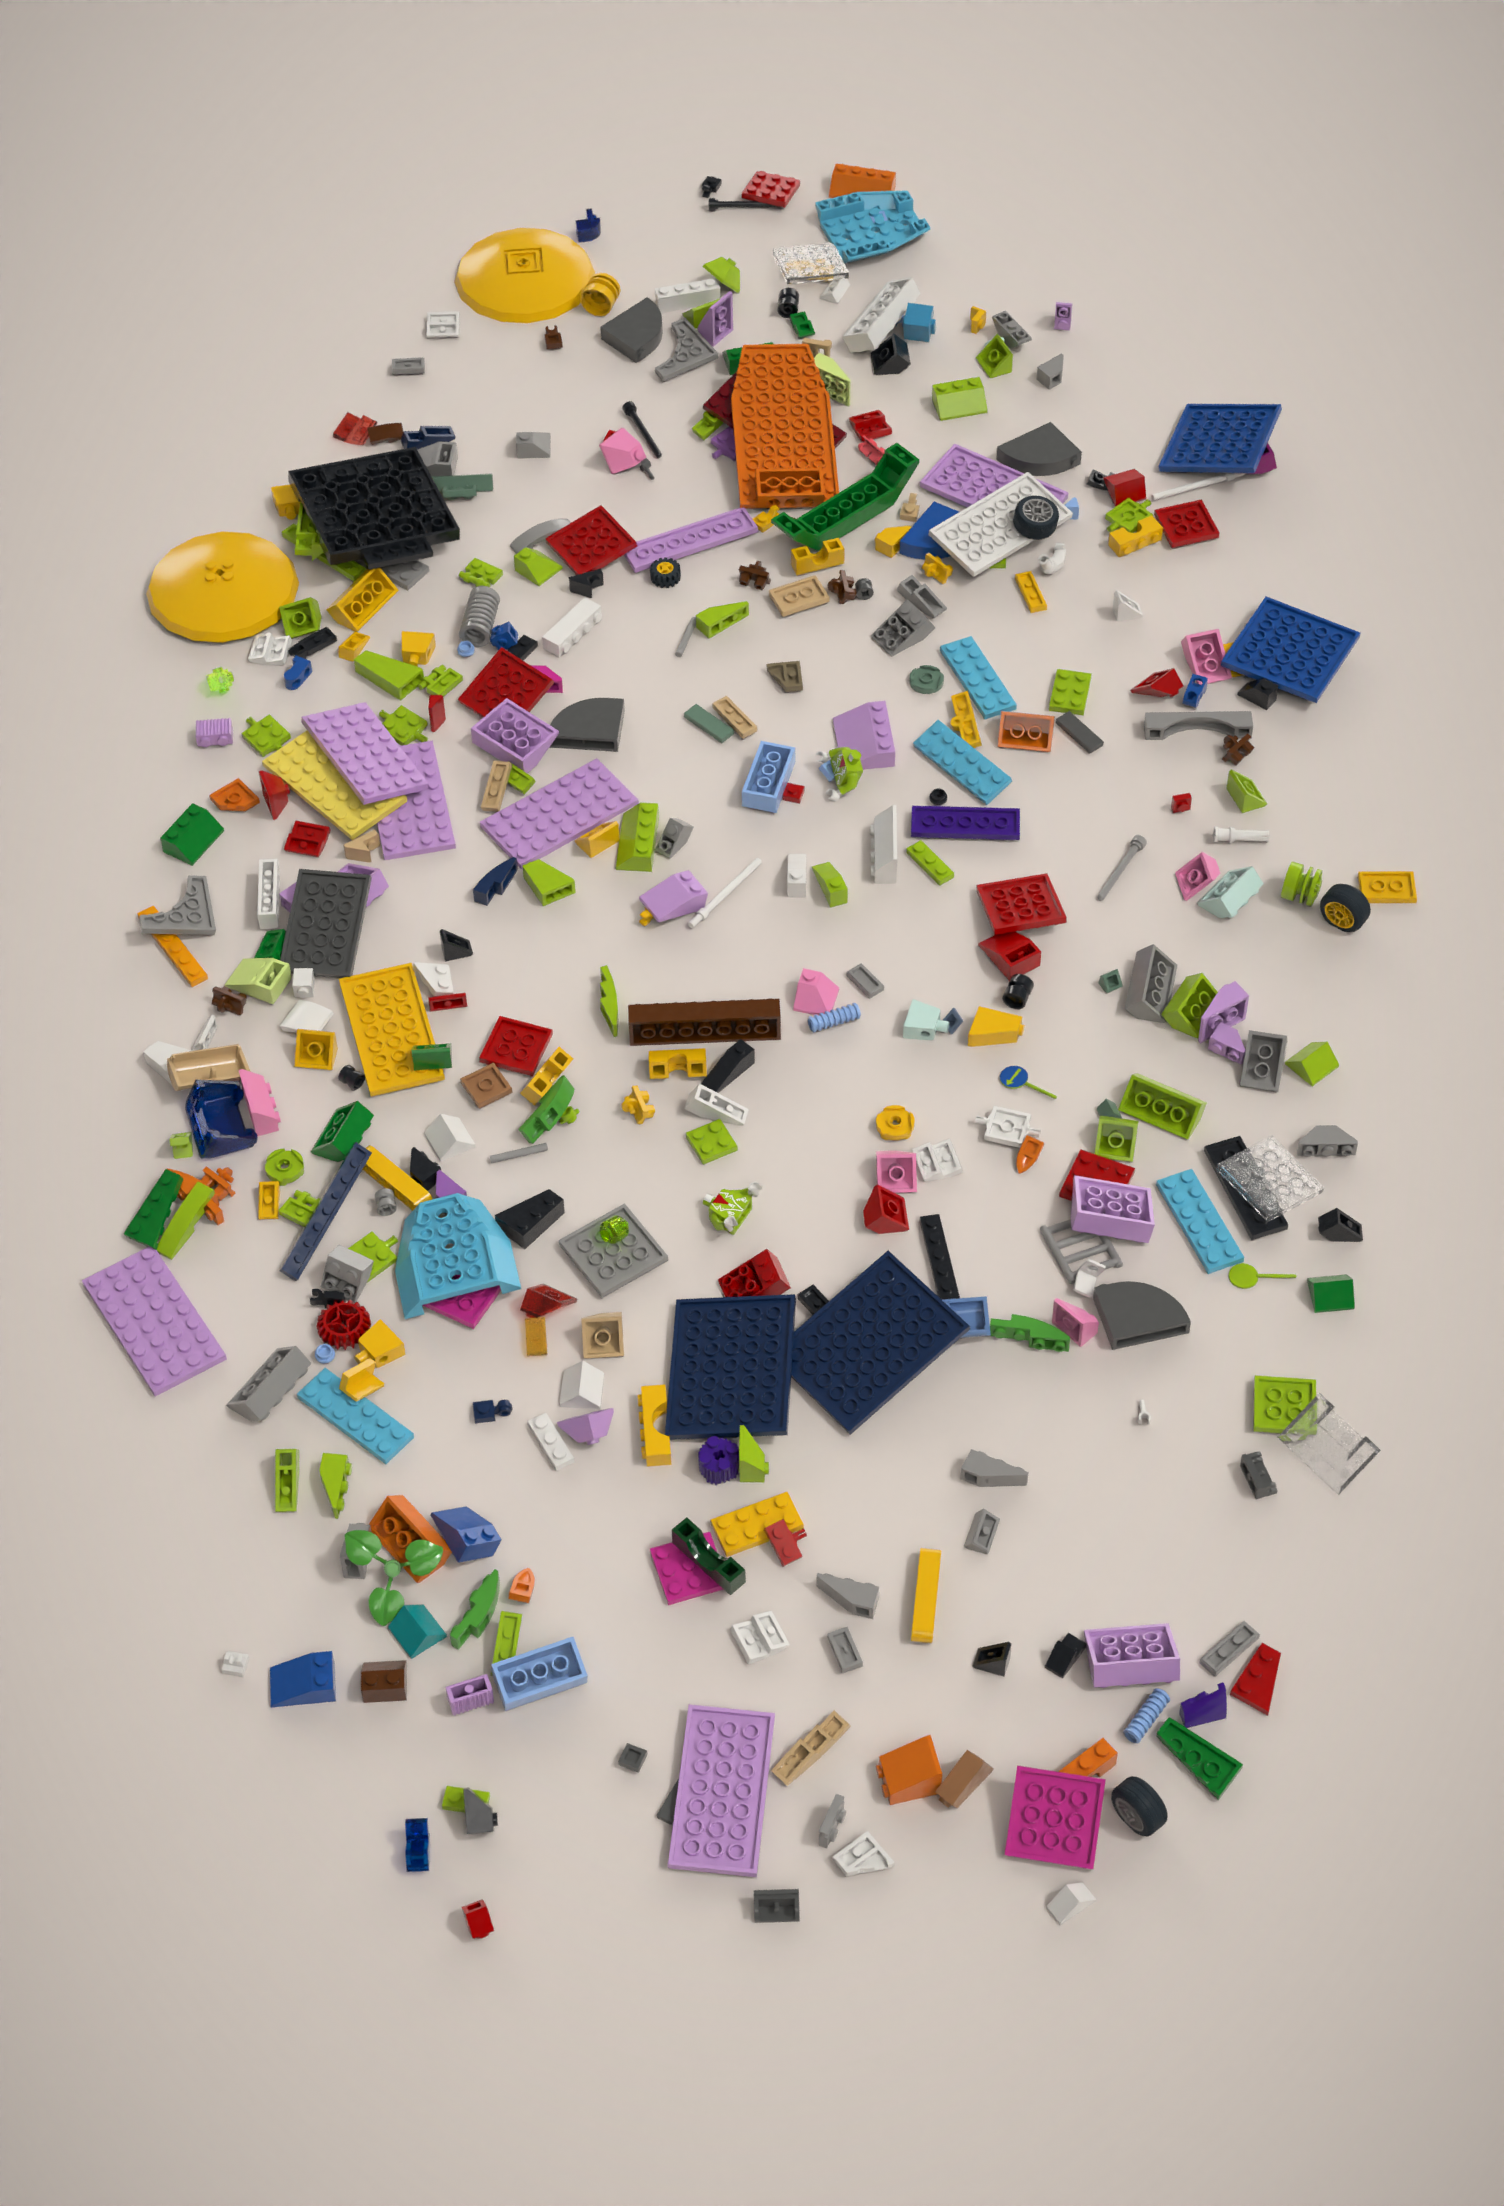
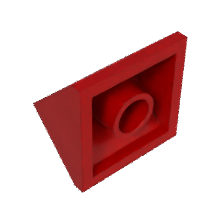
[1104,469,1146,507]

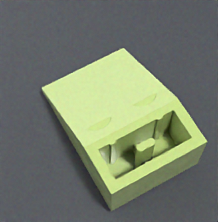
[814,353,851,406]
[225,958,292,1004]

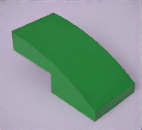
[789,311,815,338]

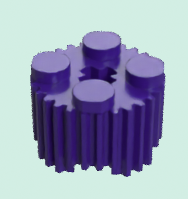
[698,1436,739,1486]

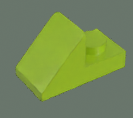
[169,1132,193,1159]

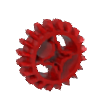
[317,1299,371,1351]

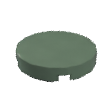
[909,665,944,694]

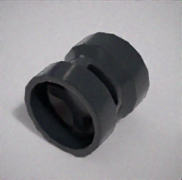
[338,1065,365,1090]

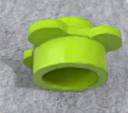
[559,1106,580,1124]

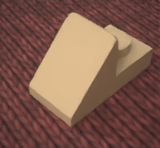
[343,830,380,862]

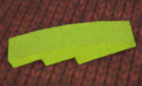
[600,965,619,1037]
[157,1182,215,1260]

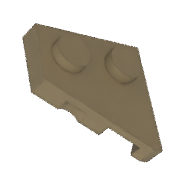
[766,661,803,692]

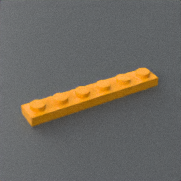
[137,905,208,987]

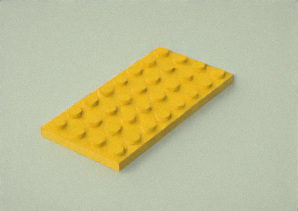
[339,963,445,1097]

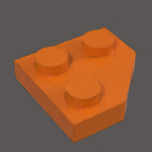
[209,778,260,811]

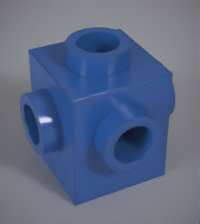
[490,621,518,650]

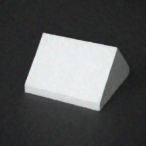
[424,1114,476,1162]
[560,1361,604,1409]

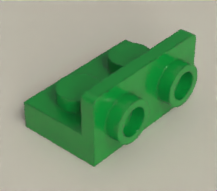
[254,929,286,960]

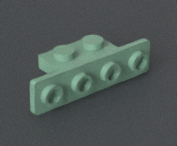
[432,474,493,500]

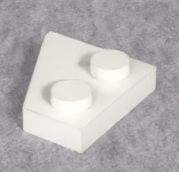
[413,962,454,997]
[833,1831,895,1876]

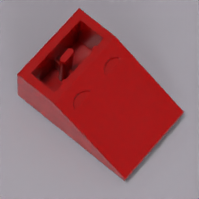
[978,932,1041,981]
[718,1249,791,1297]

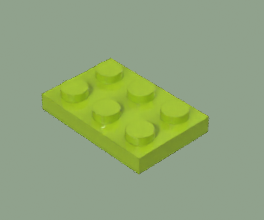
[1049,669,1092,716]

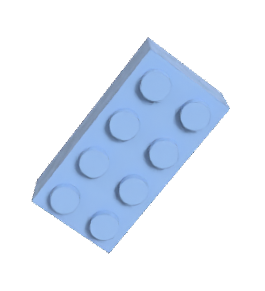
[742,741,796,813]
[491,1637,588,1711]

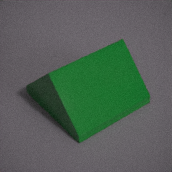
[411,1043,452,1070]
[1307,1274,1355,1313]

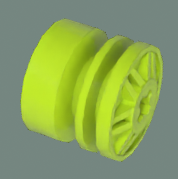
[1281,861,1323,907]

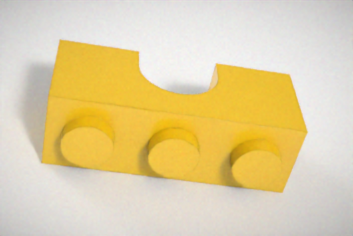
[1108,516,1163,557]
[791,538,844,576]
[520,1047,574,1106]
[649,1048,707,1079]

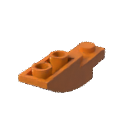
[164,1168,225,1225]

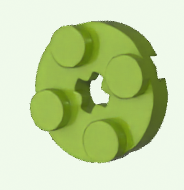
[265,1148,304,1186]

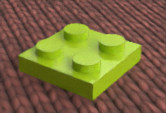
[686,1119,738,1165]

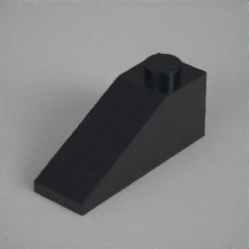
[701,1039,755,1093]

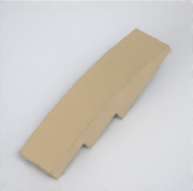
[771,1711,851,1786]

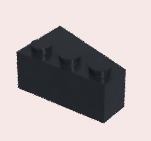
[495,1189,565,1249]

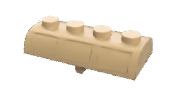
[167,1044,251,1091]

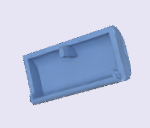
[942,1296,991,1338]

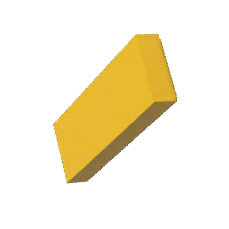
[1015,571,1047,613]

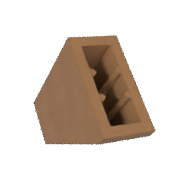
[936,1750,994,1808]

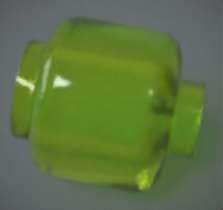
[599,1215,629,1244]

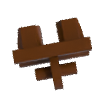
[739,561,771,590]
[827,570,857,604]
[1222,733,1254,765]
[212,986,247,1015]

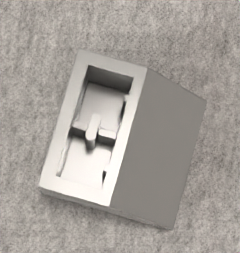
[320,1245,374,1303]

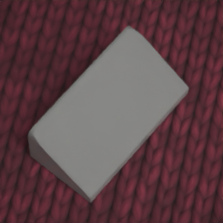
[964,1509,1000,1554]

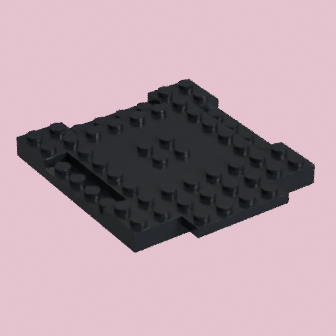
[288,447,460,570]

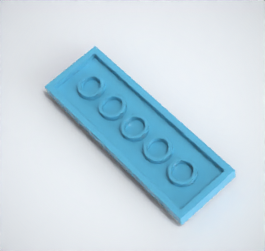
[940,636,1017,720]
[913,720,1012,805]
[1156,1169,1244,1274]
[297,1368,414,1464]

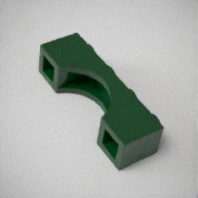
[671,1517,746,1595]

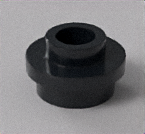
[929,788,947,805]

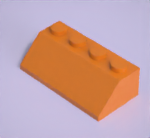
[829,164,896,198]
[369,1495,452,1583]

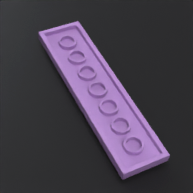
[624,508,758,573]

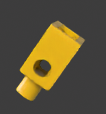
[271,485,300,520]
[402,631,436,667]
[354,1319,405,1368]

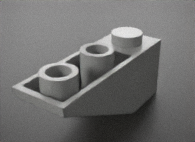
[961,1449,1029,1487]
[817,1573,879,1619]

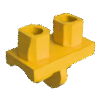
[922,553,953,584]
[621,1085,655,1124]

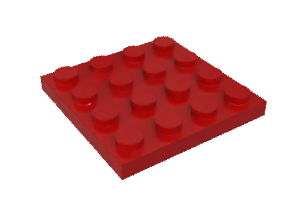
[545,505,637,575]
[458,647,554,718]
[976,873,1067,935]

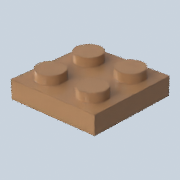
[460,1063,513,1109]

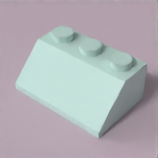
[1197,866,1264,918]

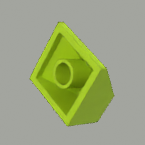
[702,257,740,293]
[514,547,563,586]
[279,597,322,639]
[739,1425,769,1483]

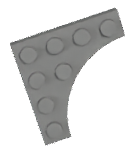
[655,318,718,382]
[139,875,216,935]

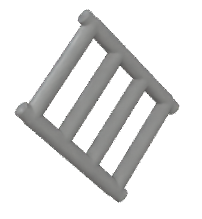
[1040,1219,1123,1284]

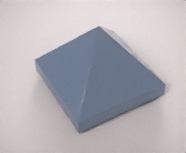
[943,1008,963,1034]

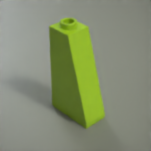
[354,650,424,701]

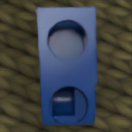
[284,656,312,690]
[1183,674,1208,708]

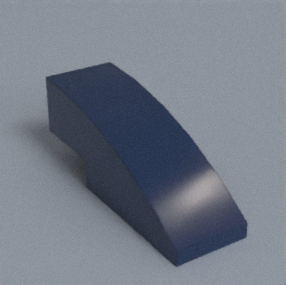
[401,426,456,450]
[473,857,518,906]

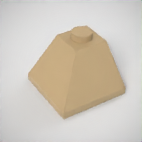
[581,1312,624,1359]

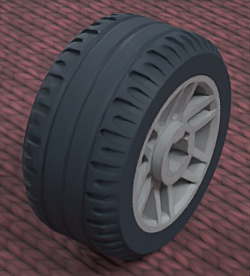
[1013,495,1059,540]
[1111,1776,1168,1837]

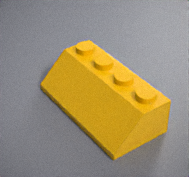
[326,567,399,632]

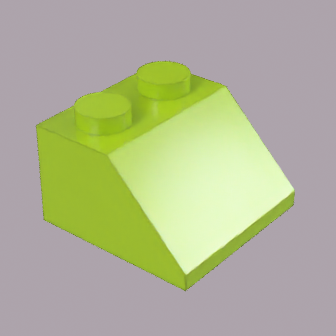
[1095,1116,1139,1162]

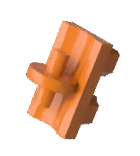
[200,1166,236,1201]

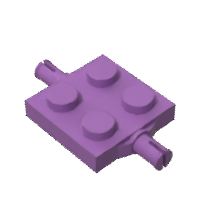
[711,427,736,461]

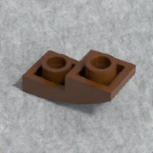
[367,423,403,445]

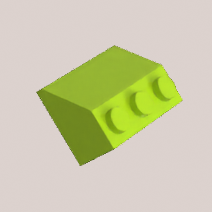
[932,377,988,421]
[1161,973,1218,1038]

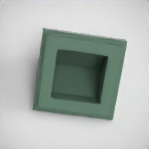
[1098,969,1123,993]
[1096,1098,1122,1119]

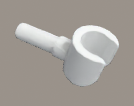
[1138,1400,1151,1425]

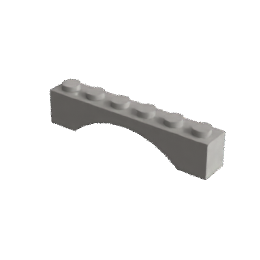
[1144,711,1253,740]

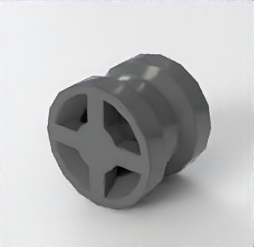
[855,578,874,600]

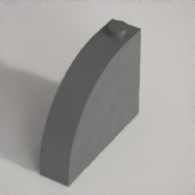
[600,297,663,363]
[996,422,1082,476]
[549,698,625,752]
[1093,1281,1191,1350]

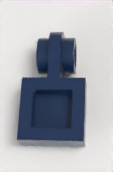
[473,1400,513,1424]

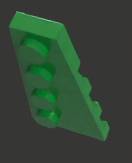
[124,1169,183,1250]
[1156,1717,1243,1800]

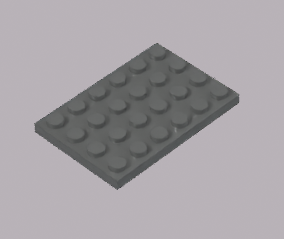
[280,869,372,978]

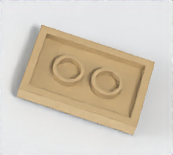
[769,575,830,617]

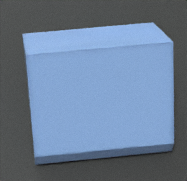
[1065,497,1079,519]

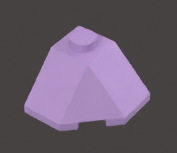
[557,1408,614,1445]

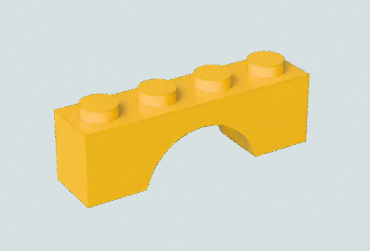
[638,1384,671,1467]

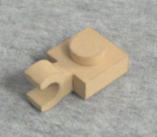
[900,493,920,522]

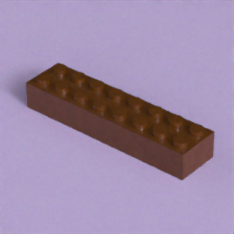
[628,998,781,1046]

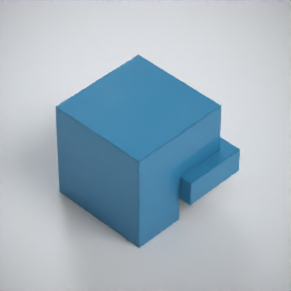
[903,303,936,342]

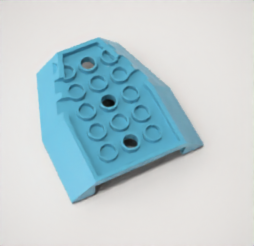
[815,191,930,264]
[395,1193,521,1319]

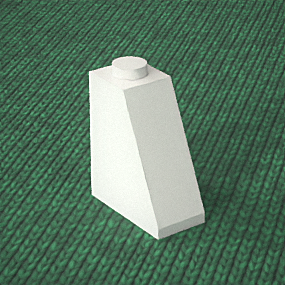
[143,1041,192,1085]

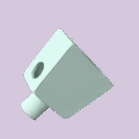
[903,999,949,1041]

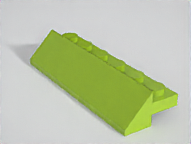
[295,502,323,561]

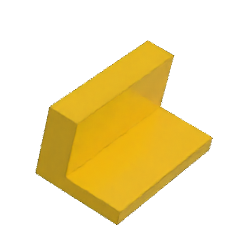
[339,1358,385,1402]

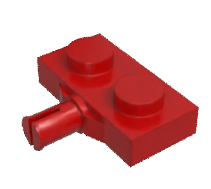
[764,1519,807,1567]

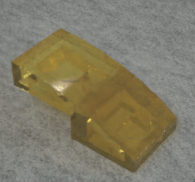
[525,1317,547,1357]

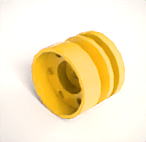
[580,273,621,316]

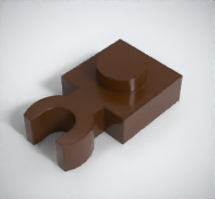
[545,325,563,349]

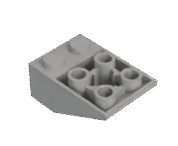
[418,442,458,476]
[870,599,935,656]

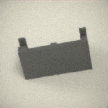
[1240,1452,1278,1499]
[754,1889,800,1923]

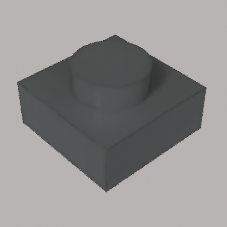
[618,1743,648,1773]

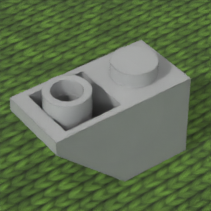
[1037,353,1064,390]
[655,818,694,858]

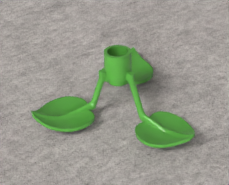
[345,1530,443,1626]

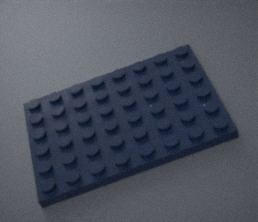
[791,1250,970,1435]
[665,1294,796,1440]

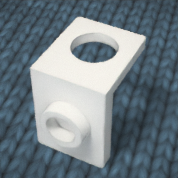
[1073,1259,1106,1298]

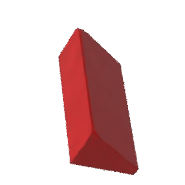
[428,695,446,732]
[428,993,467,1011]

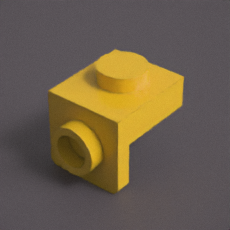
[970,306,986,334]

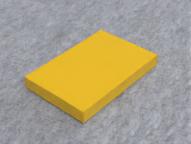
[1358,871,1417,903]

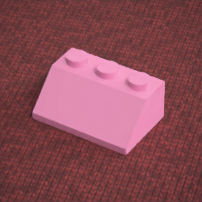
[239,1069,281,1136]

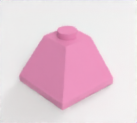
[599,428,646,474]
[1175,852,1220,901]
[793,968,839,1016]
[876,1151,917,1193]
[1052,1298,1099,1347]

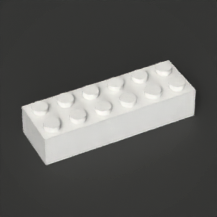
[843,277,921,353]

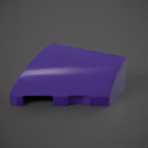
[1179,1682,1227,1728]

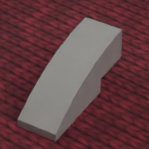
[897,575,947,618]

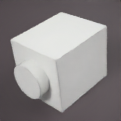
[292,968,315,998]

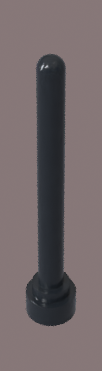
[709,198,780,211]
[622,401,662,458]

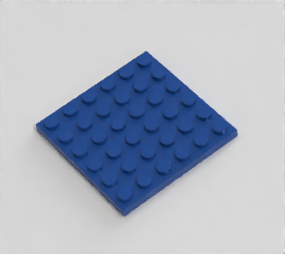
[1158,404,1282,473]
[1221,596,1361,703]

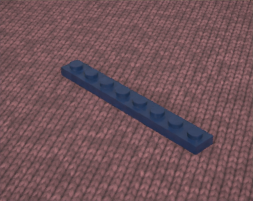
[279,1142,372,1281]

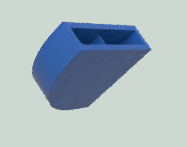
[900,501,959,560]

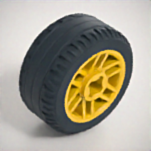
[1320,884,1371,932]

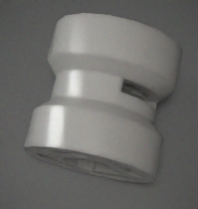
[375,1188,397,1216]

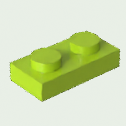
[508,761,536,795]
[442,1786,490,1813]

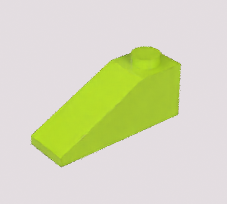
[696,601,749,639]
[812,862,848,908]
[275,1449,299,1512]

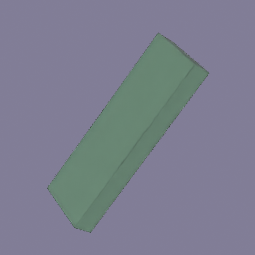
[684,704,734,743]

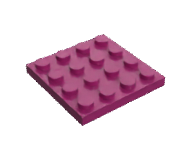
[1005,1765,1106,1870]

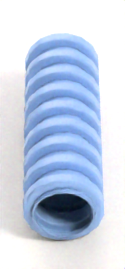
[808,1003,861,1033]
[1123,1688,1170,1743]

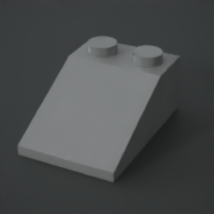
[1240,1030,1288,1092]

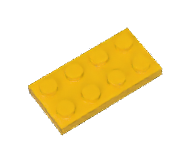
[710,1492,804,1557]

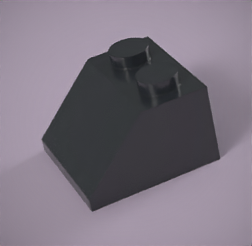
[871,333,911,375]

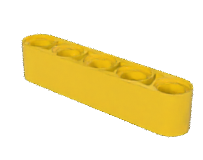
[362,1145,433,1211]
[911,1548,941,1643]

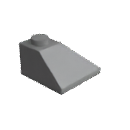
[516,432,551,459]

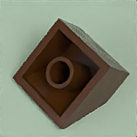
[361,1660,407,1703]

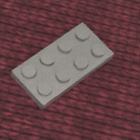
[356,559,429,590]

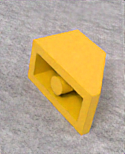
[875,526,912,558]

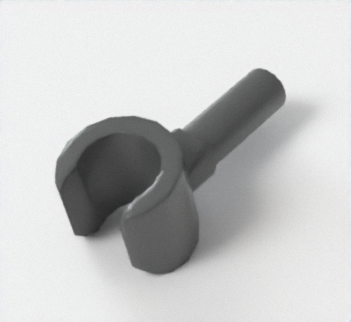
[640,458,654,480]

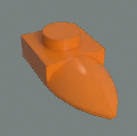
[1017,1135,1044,1173]
[508,1568,535,1603]

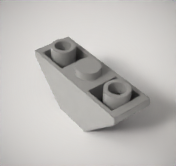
[992,311,1032,349]
[1297,1125,1358,1157]

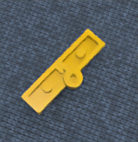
[950,691,982,748]

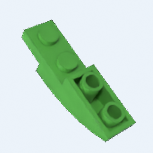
[518,1075,575,1144]
[990,1314,1070,1352]
[450,1569,500,1650]

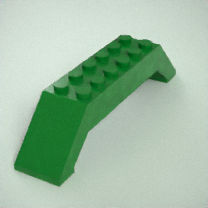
[771,443,920,551]

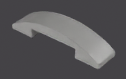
[510,519,571,554]

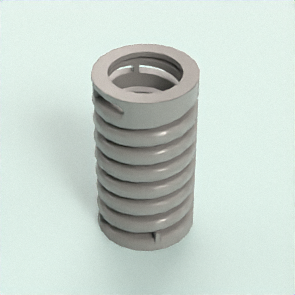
[459,586,500,648]

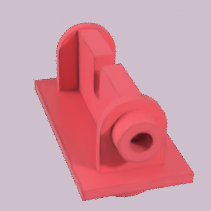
[858,436,885,465]

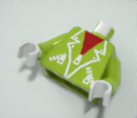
[816,747,863,801]
[703,1181,762,1235]

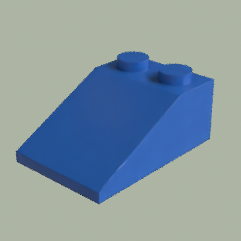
[430,1506,502,1563]
[270,1651,336,1708]

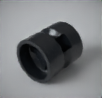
[778,288,799,318]
[1002,974,1034,1009]

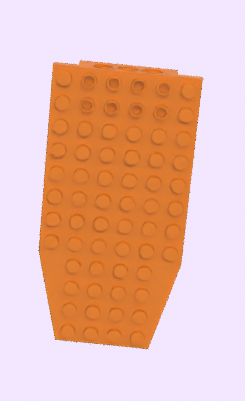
[731,344,839,509]

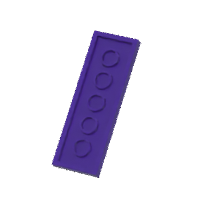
[911,806,1020,840]

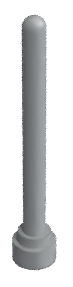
[1098,835,1147,900]

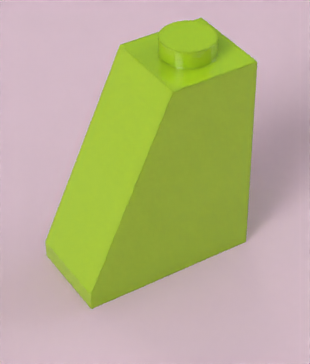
[522,859,576,906]

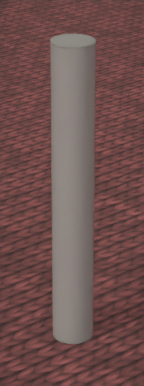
[675,617,696,657]
[490,1143,548,1163]

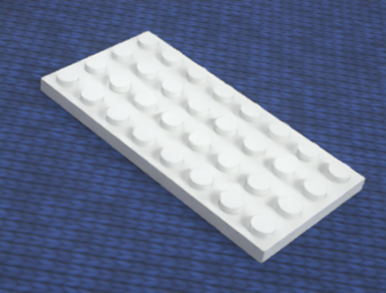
[928,472,1073,577]

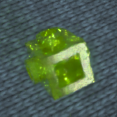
[206,667,234,693]

